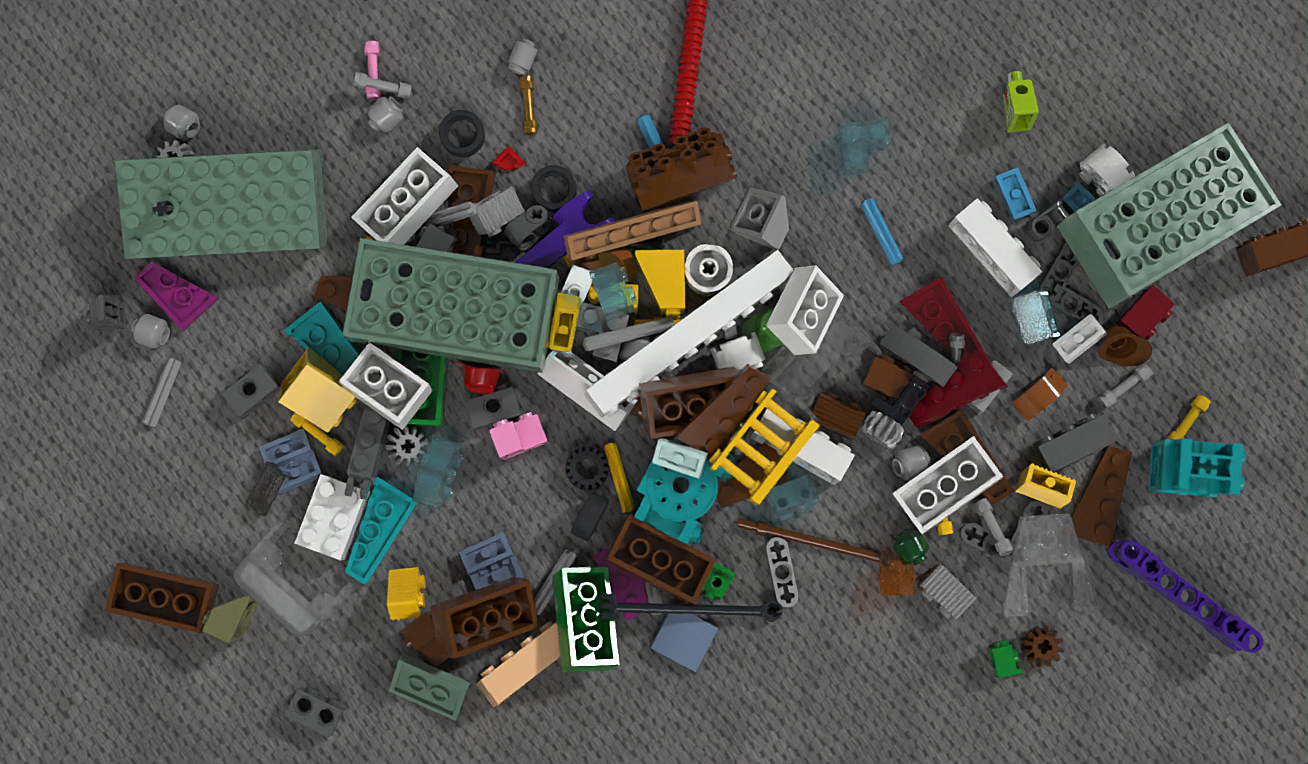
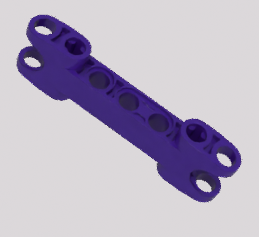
[515,190,615,268]
[1108,541,1263,653]

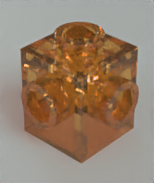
[879,560,915,596]

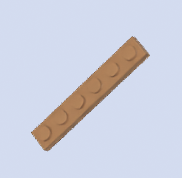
[564,200,701,260]

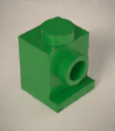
[702,562,736,601]
[988,639,1023,678]

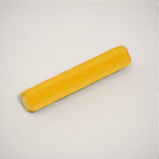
[604,442,635,513]

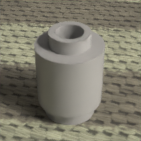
[507,39,538,76]

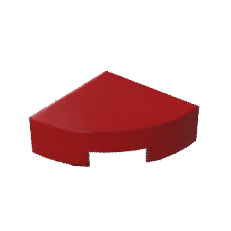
[492,146,526,171]

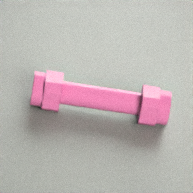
[364,41,381,100]

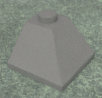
[729,187,789,250]

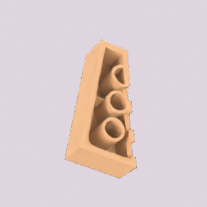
[476,621,560,708]

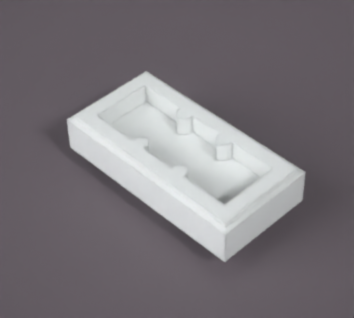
[554,264,595,309]

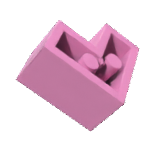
[489,412,549,460]

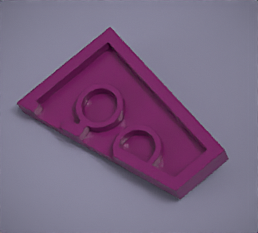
[134,262,219,331]
[593,547,647,620]

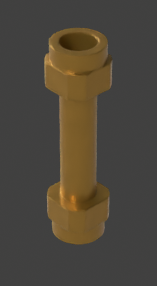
[519,76,538,135]

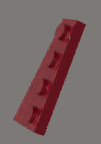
[899,277,989,362]
[909,348,1009,428]

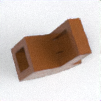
[578,246,638,284]
[1012,368,1068,421]

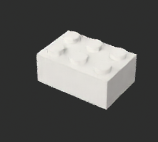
[766,265,844,355]
[339,342,432,430]
[295,474,371,560]

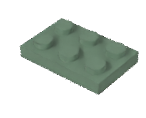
[389,653,470,721]

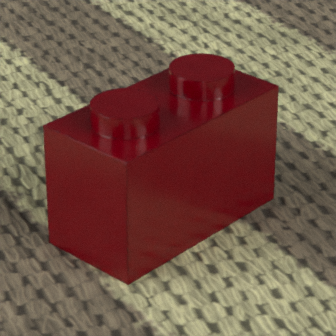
[1116,285,1175,340]

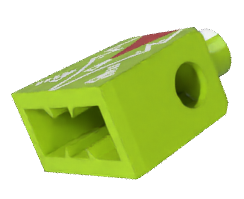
[1003,71,1039,133]

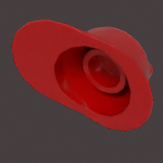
[450,360,506,394]

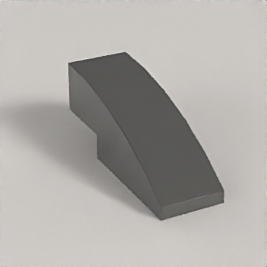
[879,325,958,387]

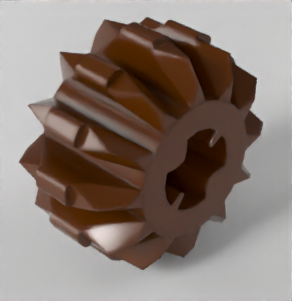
[1021,625,1064,667]

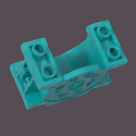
[634,438,738,547]
[1148,438,1246,498]

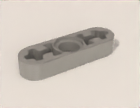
[766,537,798,607]

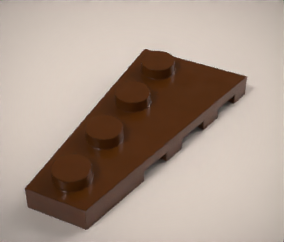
[448,165,496,257]
[674,364,770,458]
[921,409,1015,504]
[1062,446,1132,546]

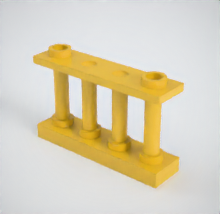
[709,388,820,505]

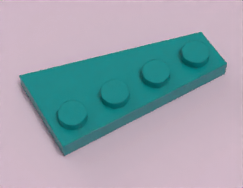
[283,302,361,376]
[345,477,419,585]

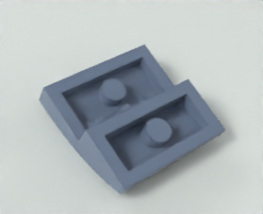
[259,428,323,495]
[459,532,525,590]
[649,614,718,672]

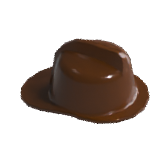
[1098,326,1152,367]

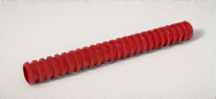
[668,0,709,146]

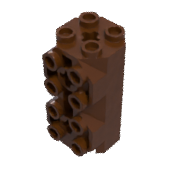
[626,127,737,213]

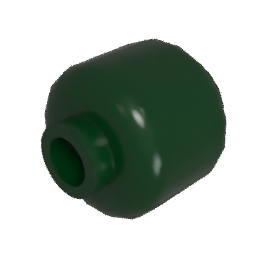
[893,528,929,566]

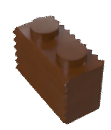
[808,391,865,441]

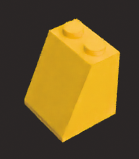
[635,250,685,319]
[278,347,357,433]

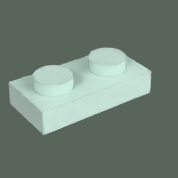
[652,438,707,478]

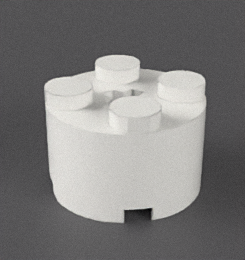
[1079,143,1135,197]
[685,244,733,296]
[710,332,766,372]

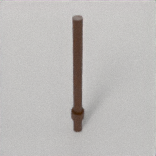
[737,518,881,562]

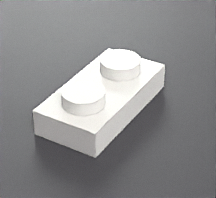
[1053,314,1107,364]

